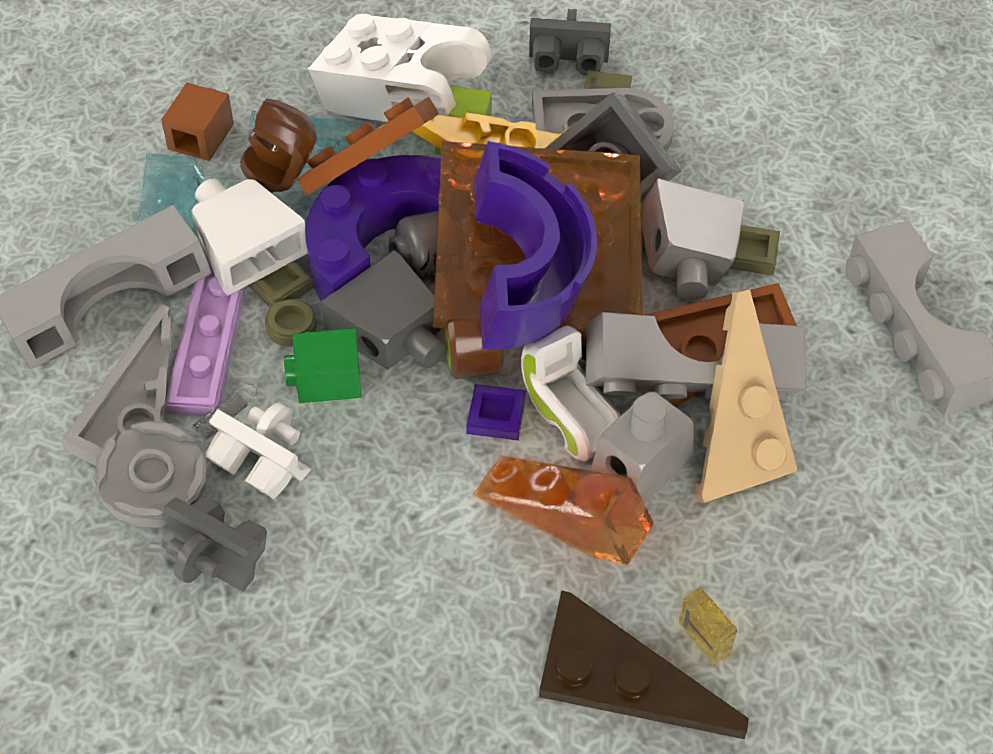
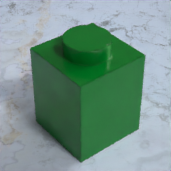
[284,328,362,403]

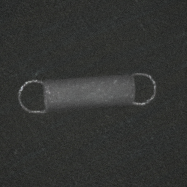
[187,383,258,441]

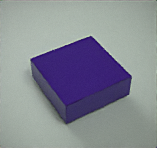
[466,384,526,441]

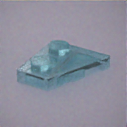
[138,153,204,234]

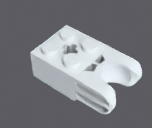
[308,14,493,122]

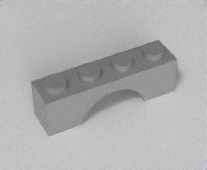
[0,205,212,369]
[846,220,993,415]
[586,312,806,404]

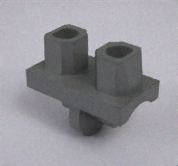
[529,9,611,75]
[162,495,267,592]

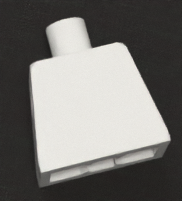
[191,178,308,296]

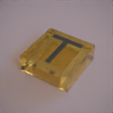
[678,588,737,666]

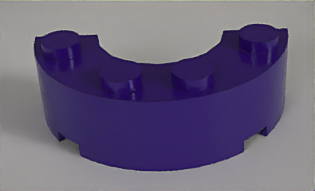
[474,141,597,350]
[305,155,476,301]

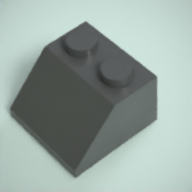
[538,92,681,223]

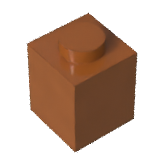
[161,82,234,161]

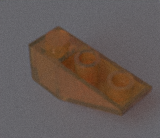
[473,455,654,565]

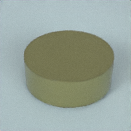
[265,299,317,347]

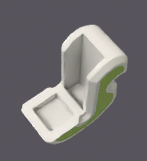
[521,325,621,462]

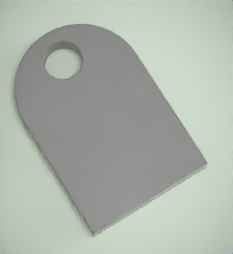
[532,88,674,151]

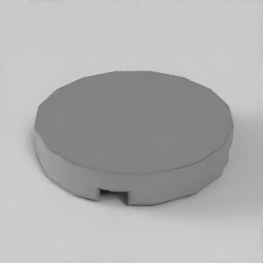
[95,421,207,527]

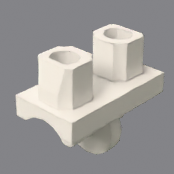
[205,402,311,499]

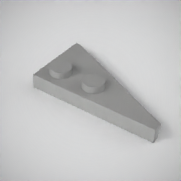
[62,303,172,466]

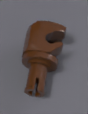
[240,98,317,194]

